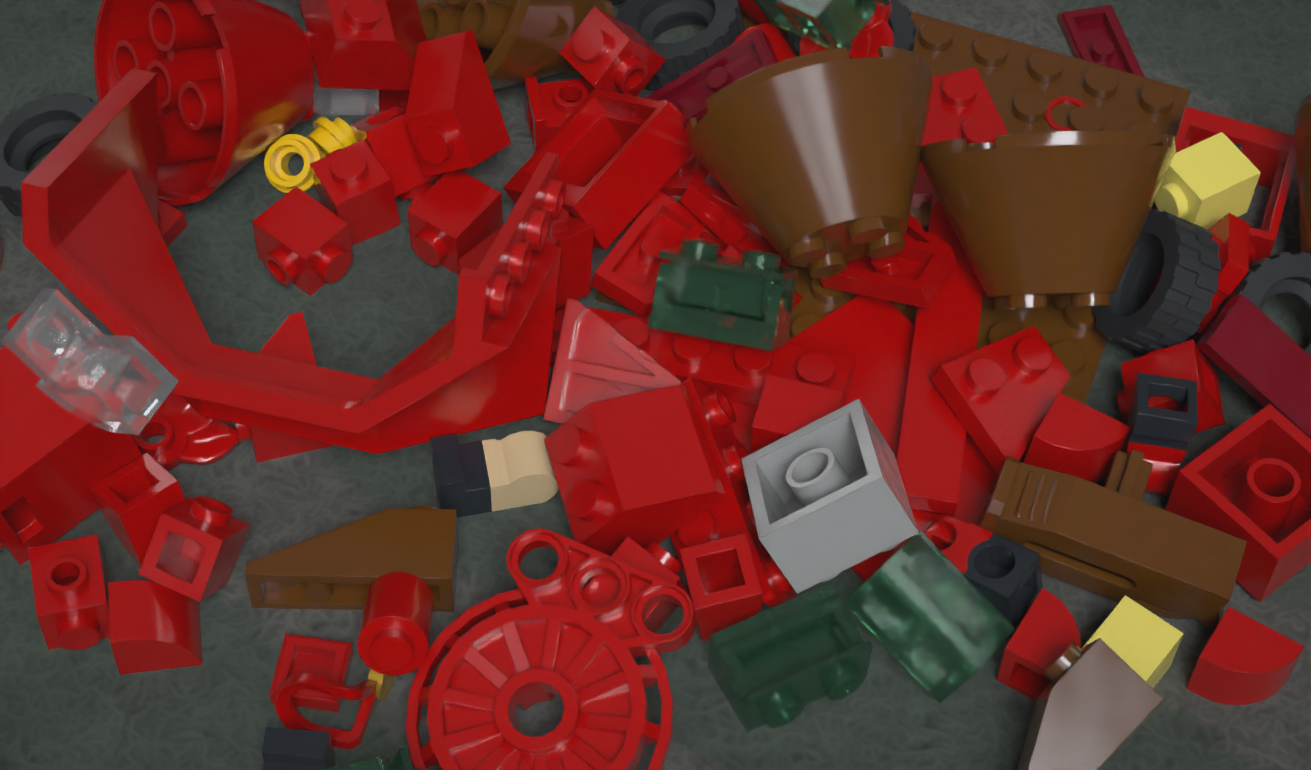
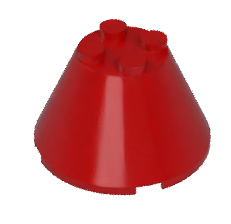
[94,0,315,206]

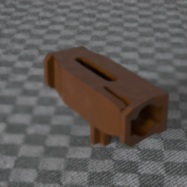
[978,449,1247,631]

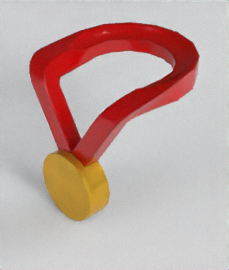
[274,669,396,750]

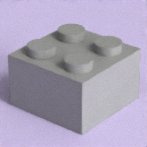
[742,399,919,594]

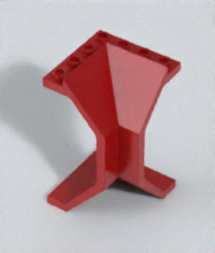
[21,68,566,454]

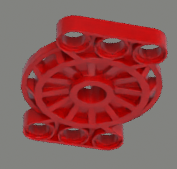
[406,528,697,770]

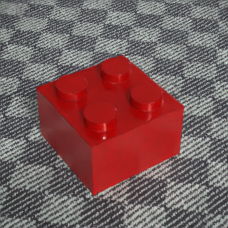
[1165,403,1311,602]

